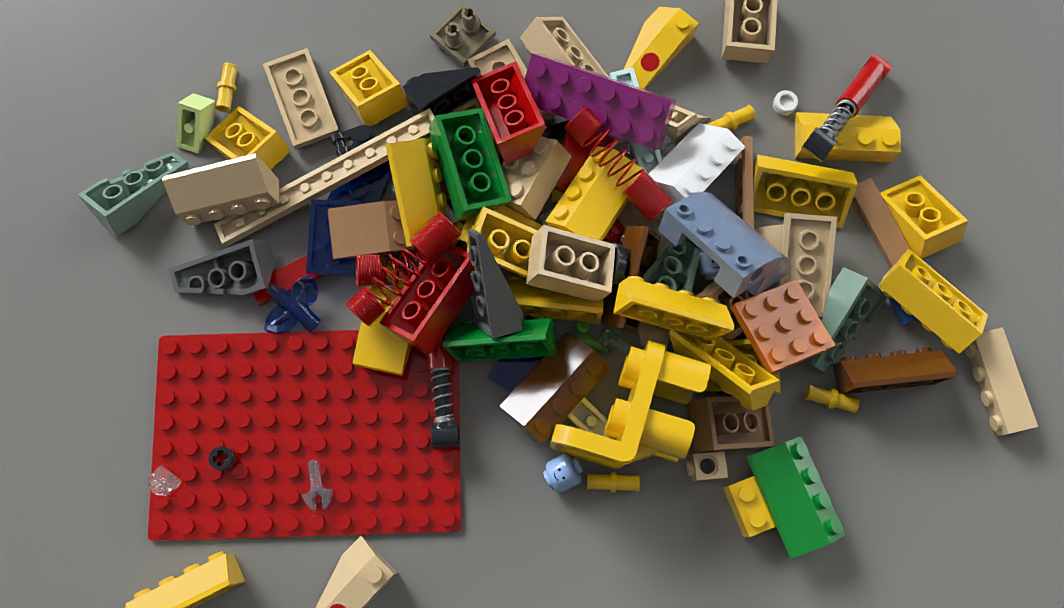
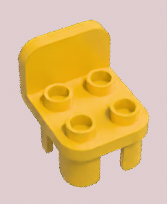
[550,340,711,469]

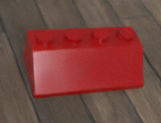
[471,61,547,164]
[379,245,475,355]

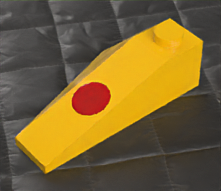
[624,7,699,90]

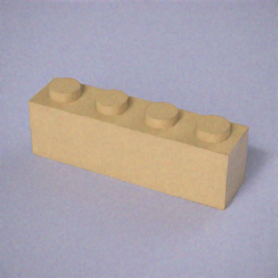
[964,327,1038,436]

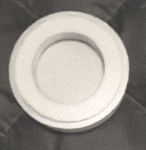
[773,90,798,116]

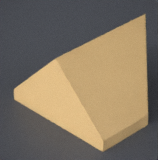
[665,105,710,144]

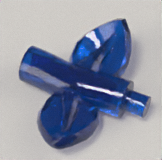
[264,276,321,334]

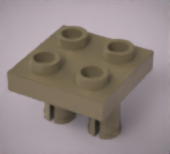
[429,3,496,67]

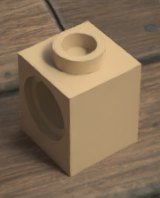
[686,451,728,482]

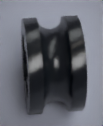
[208,446,236,471]

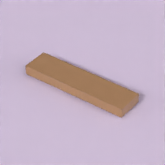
[735,136,754,229]
[853,178,912,269]

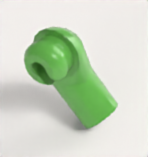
[573,321,605,353]

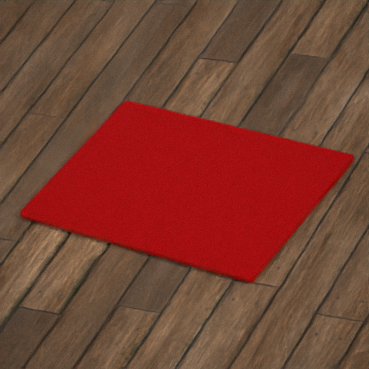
[148,327,461,541]

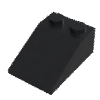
[403,67,481,117]

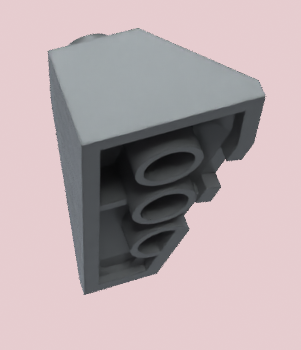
[468,229,524,338]
[169,239,275,295]

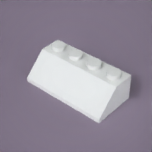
[649,123,745,207]

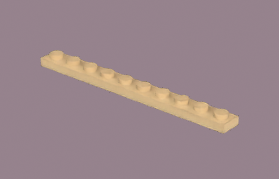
[214,108,434,247]

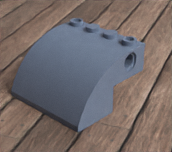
[658,192,790,298]

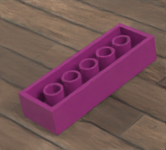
[524,53,677,150]

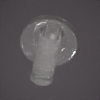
[148,465,182,496]

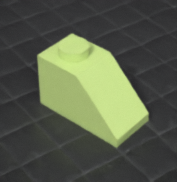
[176,93,215,154]

